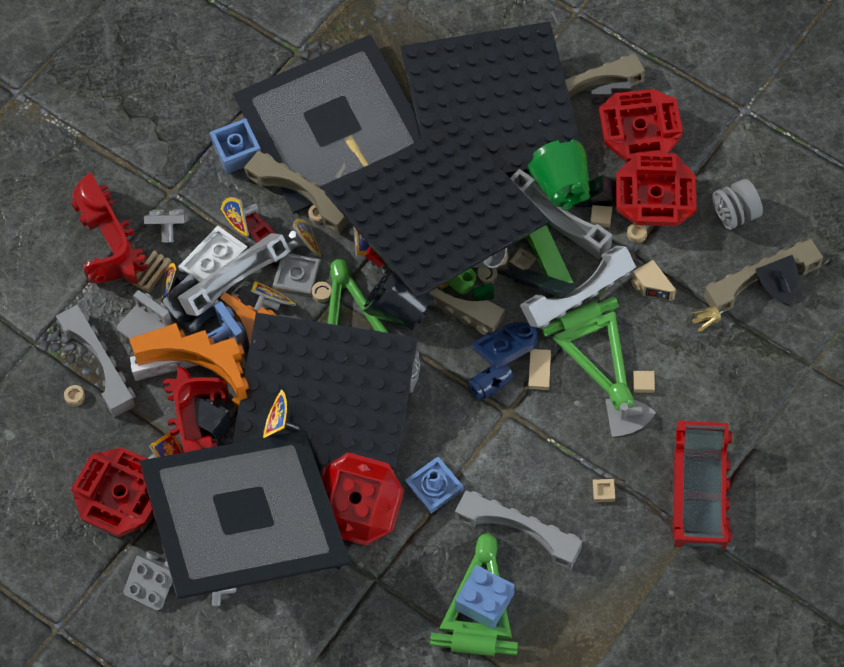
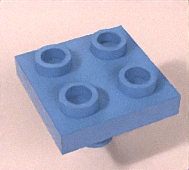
[207,301,247,351]
[405,457,464,514]

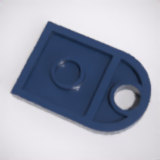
[472,322,538,369]

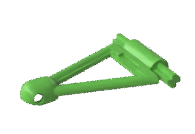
[328,259,388,333]
[541,297,634,411]
[430,533,518,657]

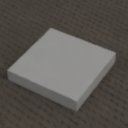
[272,253,321,297]

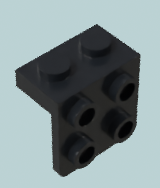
[161,275,219,332]

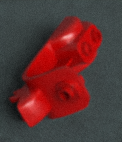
[71,172,148,285]
[163,366,229,452]

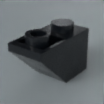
[574,175,616,207]
[194,396,234,441]

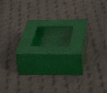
[472,282,494,301]

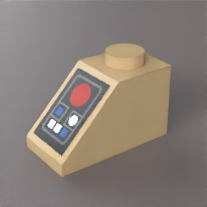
[631,260,676,301]

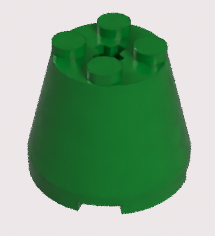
[528,139,590,210]

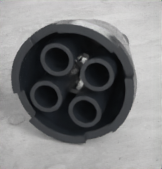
[363,267,435,331]

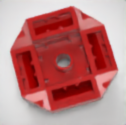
[599,89,683,163]
[616,153,697,226]
[71,447,153,538]
[321,452,405,546]

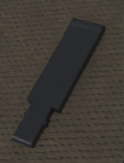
[497,265,575,298]

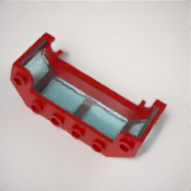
[673,421,732,550]

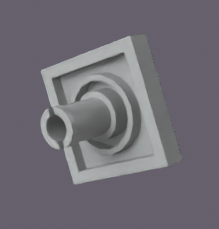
[144,209,189,242]

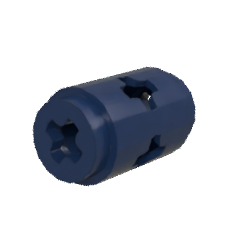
[468,364,513,400]

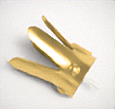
[692,306,723,332]

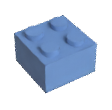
[210,118,261,174]
[455,565,515,630]

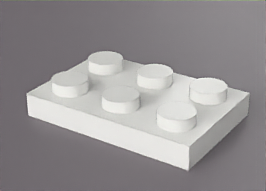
[178,226,248,283]

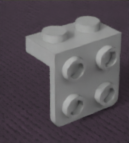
[117,290,172,339]
[123,551,172,610]

